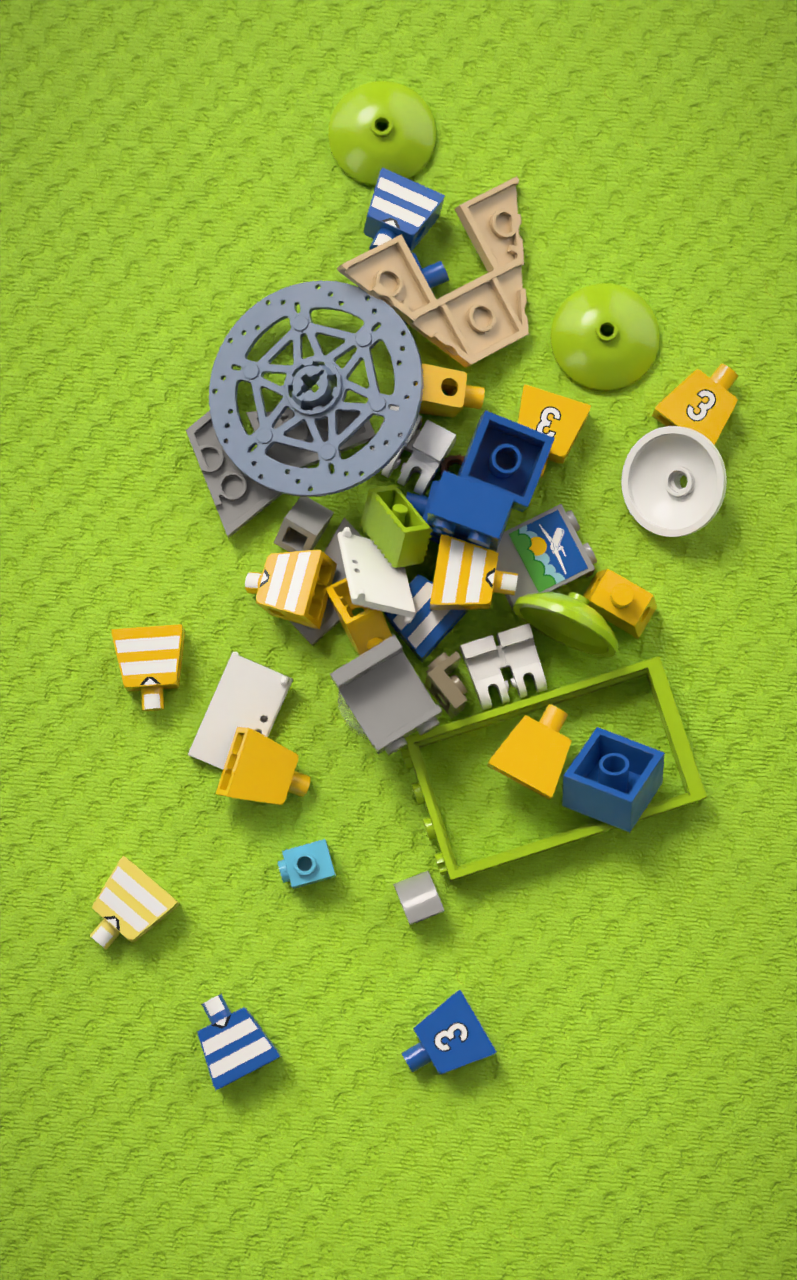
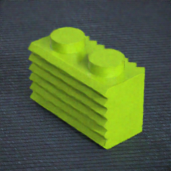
[360,485,433,568]

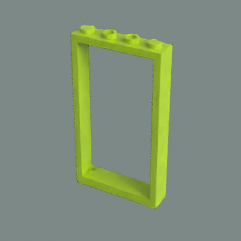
[400,656,707,882]

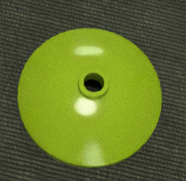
[328,81,436,187]
[550,283,660,391]
[513,592,618,657]

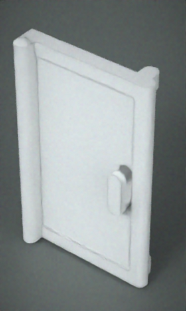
[337,527,416,623]
[188,652,293,769]

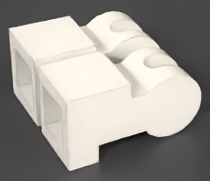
[372,406,456,496]
[460,623,547,710]

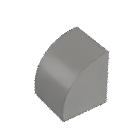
[274,497,334,552]
[393,870,444,925]

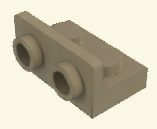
[424,651,468,719]

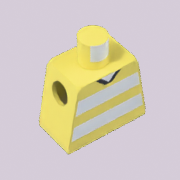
[90,856,180,950]

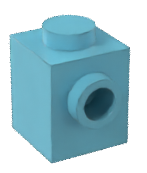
[278,839,336,889]

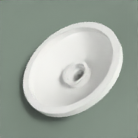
[621,426,727,537]

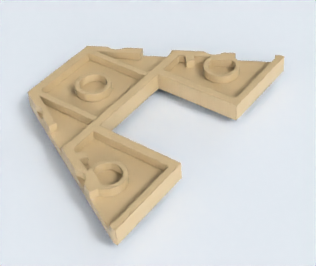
[337,177,529,368]

